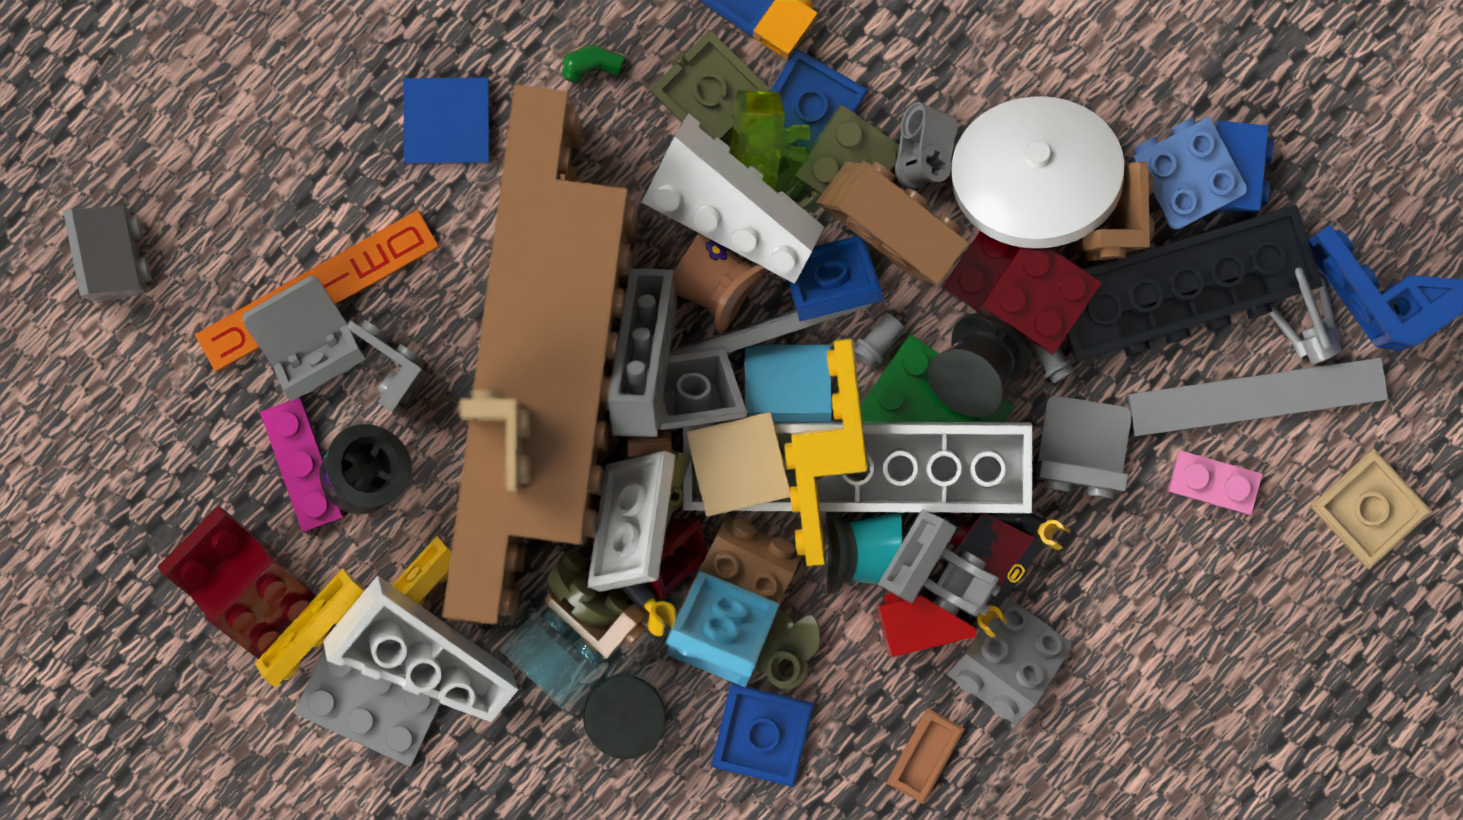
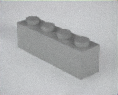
[608,268,677,437]

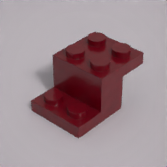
[942,231,1102,355]
[157,505,317,659]

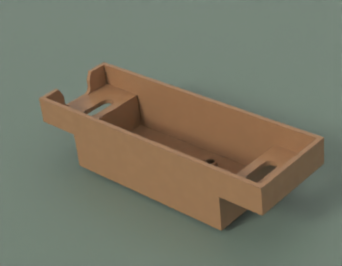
[443,84,639,624]

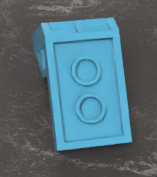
[666,571,780,688]

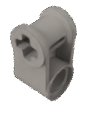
[895,102,958,190]

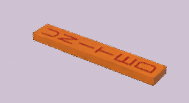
[194,210,440,372]

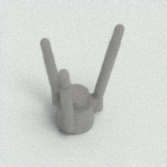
[1269,267,1343,364]

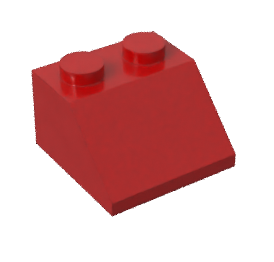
[875,593,977,657]

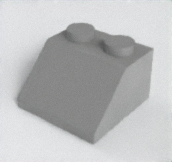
[63,206,152,303]
[658,348,747,430]

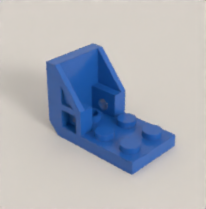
[1308,225,1463,351]

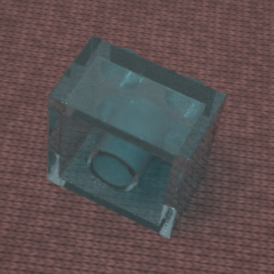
[499,610,603,709]

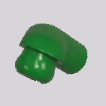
[561,45,626,83]

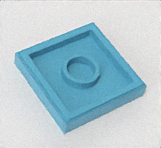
[745,345,832,422]

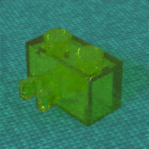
[730,90,811,192]

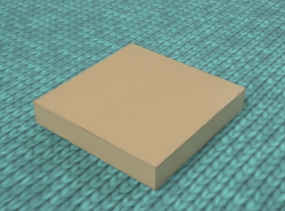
[686,411,790,517]
[1310,449,1432,569]

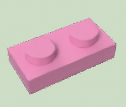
[1167,450,1263,515]

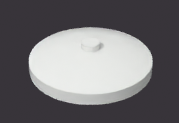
[952,96,1124,248]

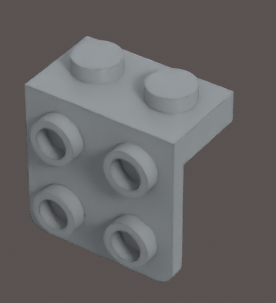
[242,276,365,402]
[1035,396,1132,499]
[946,597,1071,725]

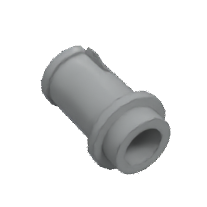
[854,313,907,368]
[1027,340,1075,385]

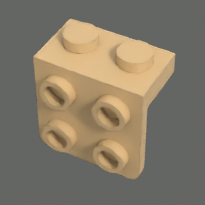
[460,390,531,493]

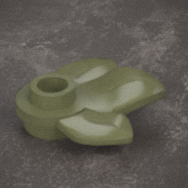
[753,608,821,689]

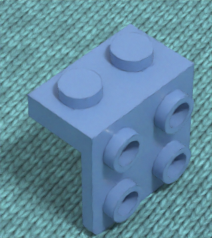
[1127,117,1247,230]

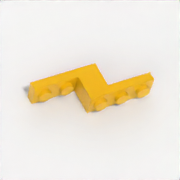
[785,338,868,566]
[255,536,452,688]

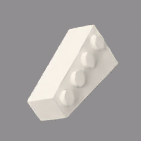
[642,113,824,284]
[323,575,518,722]

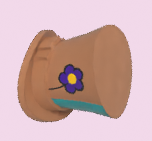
[674,233,767,335]

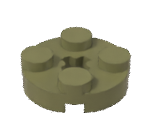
[548,550,630,630]

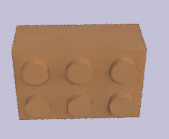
[816,161,968,285]

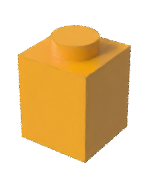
[753,0,817,61]

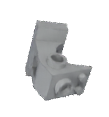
[878,509,1000,617]

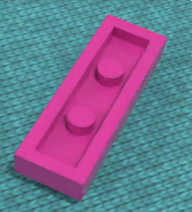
[260,397,344,532]

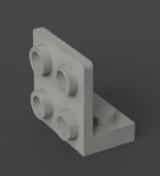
[346,320,430,417]

